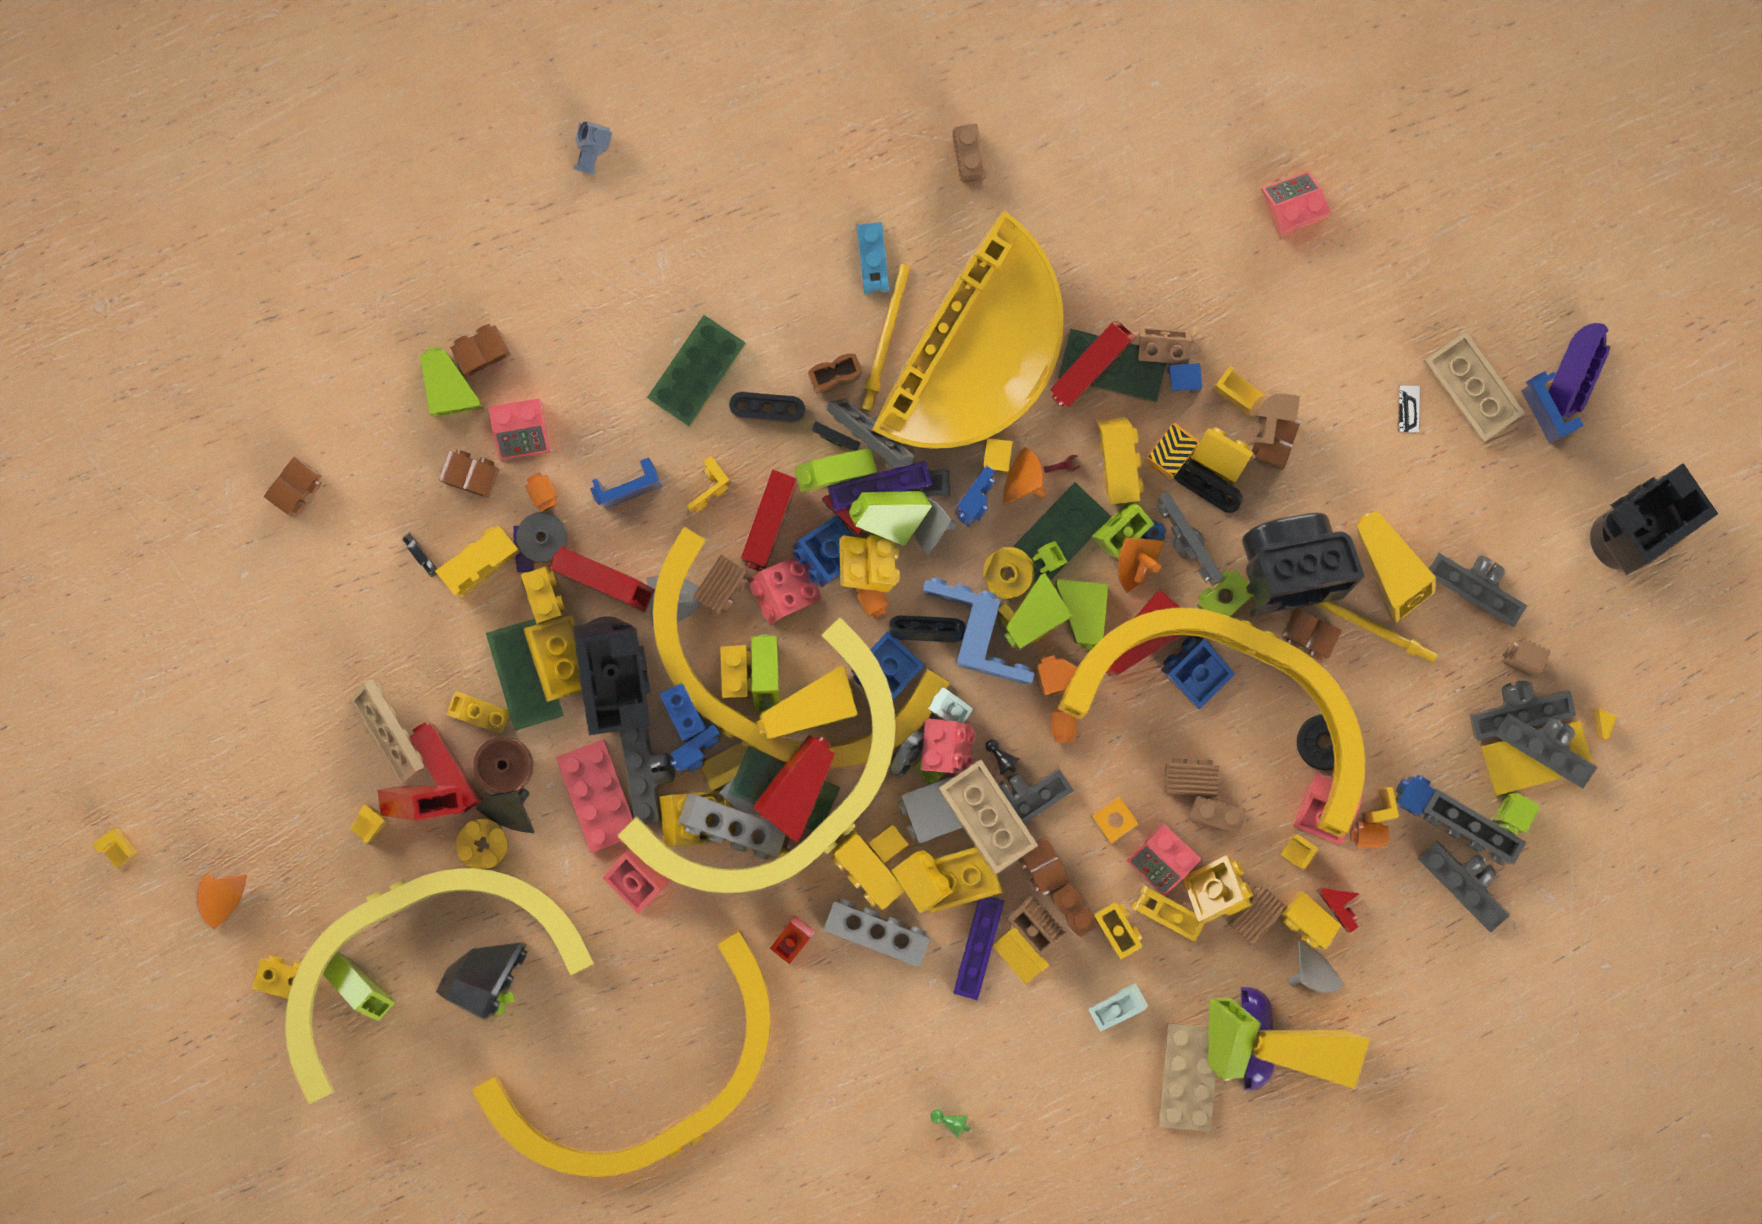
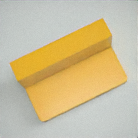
[701,741,752,791]
[1363,787,1399,823]
[993,926,1050,983]

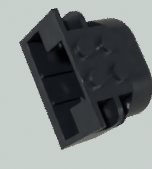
[1590,463,1718,575]
[1242,513,1365,617]
[573,616,651,736]

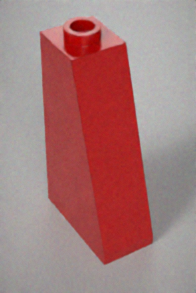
[1050,320,1136,407]
[741,469,798,571]
[550,546,655,613]
[1106,589,1181,676]
[410,722,483,815]
[752,735,835,842]
[377,785,464,821]

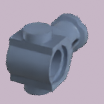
[573,121,612,175]

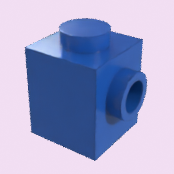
[1395,775,1435,816]

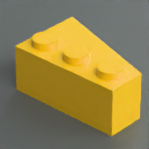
[1096,417,1144,505]

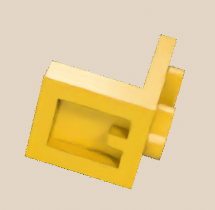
[686,456,731,513]
[446,691,510,734]

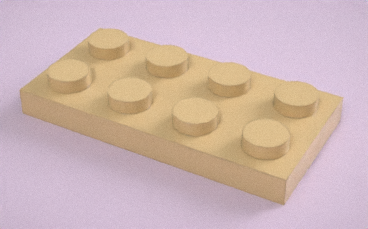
[1423,331,1525,443]
[350,679,424,785]
[937,760,1038,874]
[1158,1023,1216,1132]

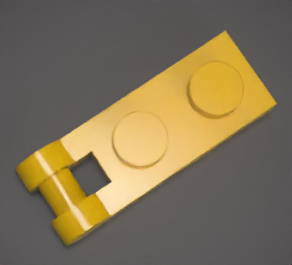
[1131,885,1204,942]

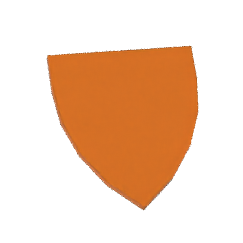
[1003,447,1047,505]
[1118,538,1164,593]
[197,874,247,929]

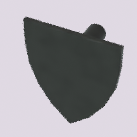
[476,789,535,834]

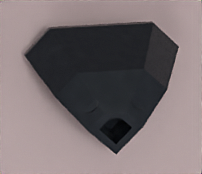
[436,942,528,1020]

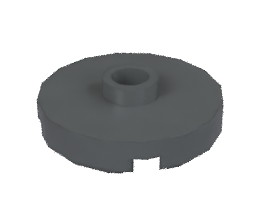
[517,512,567,563]
[890,730,924,778]

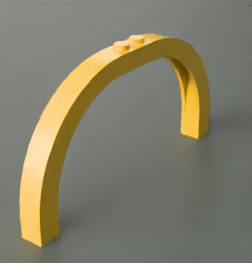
[653,526,950,768]
[1058,608,1365,837]
[471,931,771,1177]

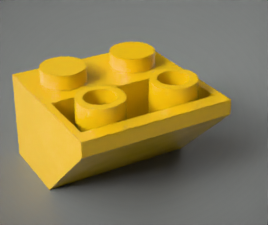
[1189,427,1253,485]
[1281,890,1342,950]

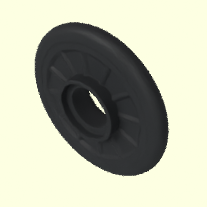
[1297,714,1334,770]

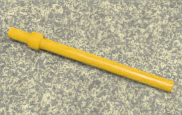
[861,264,910,412]
[1316,601,1438,663]

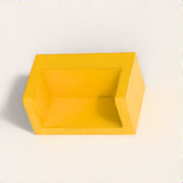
[1212,365,1269,419]

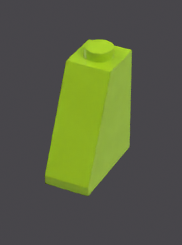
[420,348,483,417]
[794,448,877,492]
[849,491,932,546]
[1004,573,1072,650]
[1055,579,1108,650]
[751,634,780,714]
[323,952,396,1021]
[1208,998,1261,1080]

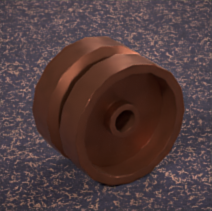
[473,737,534,793]

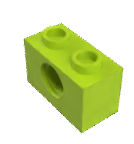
[1091,502,1154,558]
[1196,569,1254,617]
[1493,793,1541,835]

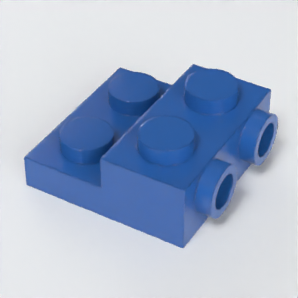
[955,465,995,527]
[792,515,852,587]
[851,631,925,701]
[1161,636,1235,710]
[670,724,722,774]

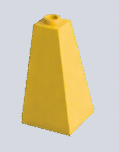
[1357,510,1436,623]
[756,665,858,740]
[1252,1029,1370,1089]

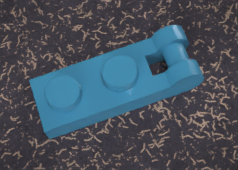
[857,222,889,294]

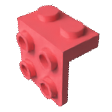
[748,557,821,626]
[921,719,975,774]

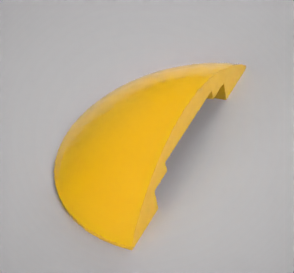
[872,211,1064,448]

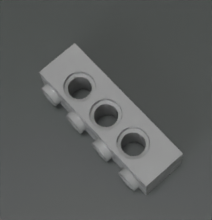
[678,794,785,860]
[823,898,930,967]

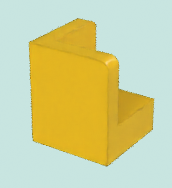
[983,438,1012,474]
[350,804,388,844]
[869,825,908,863]
[92,829,137,868]
[1279,834,1319,870]

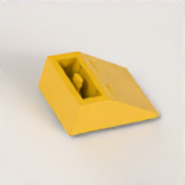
[659,790,744,847]

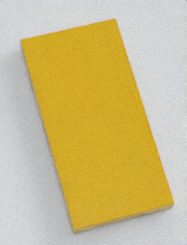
[1481,720,1592,796]

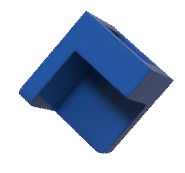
[1168,363,1202,393]

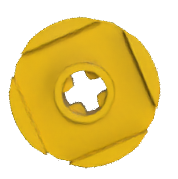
[983,547,1035,599]
[456,819,509,870]

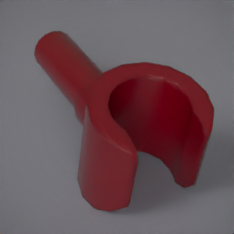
[1044,455,1081,473]

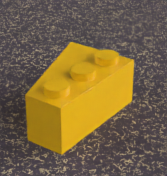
[435,526,521,599]
[831,829,905,910]

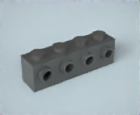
[1422,789,1527,866]

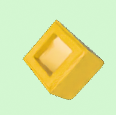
[1593,709,1617,740]

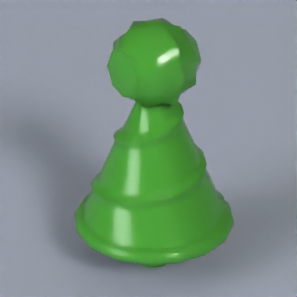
[930,1109,970,1139]

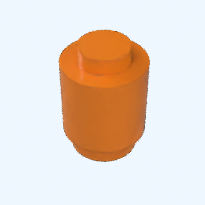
[524,473,559,512]
[856,588,890,619]
[1051,706,1077,742]
[1350,821,1389,848]

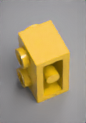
[521,567,566,624]
[720,646,752,699]
[891,850,953,913]
[1093,901,1143,960]
[252,955,301,999]

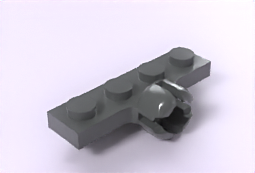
[826,399,915,468]
[1157,492,1223,587]
[1429,553,1527,627]
[1470,681,1576,740]
[1495,713,1597,789]
[620,727,676,824]
[998,768,1074,823]
[1418,840,1510,933]

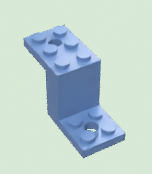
[923,577,1034,685]

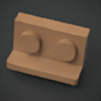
[1138,327,1192,364]

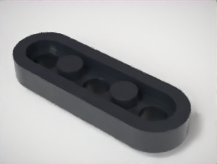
[729,392,805,423]
[1174,459,1243,513]
[889,615,966,643]

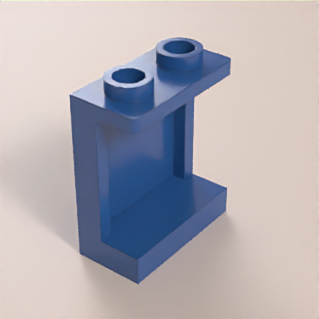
[1521,371,1584,444]
[590,457,662,509]
[659,683,708,742]

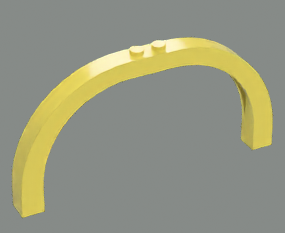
[618,617,895,893]
[285,869,594,1104]

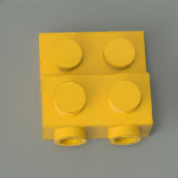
[839,535,900,593]
[1183,855,1253,924]

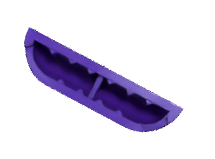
[1549,323,1610,418]
[1241,987,1274,1090]

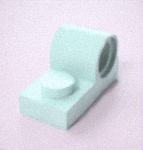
[929,687,973,723]
[1088,983,1148,1032]

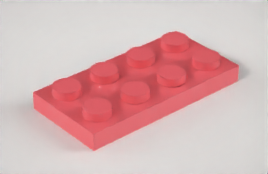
[556,739,634,853]

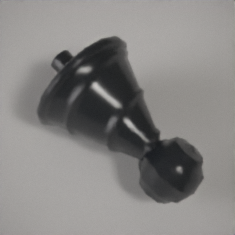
[986,739,1020,775]

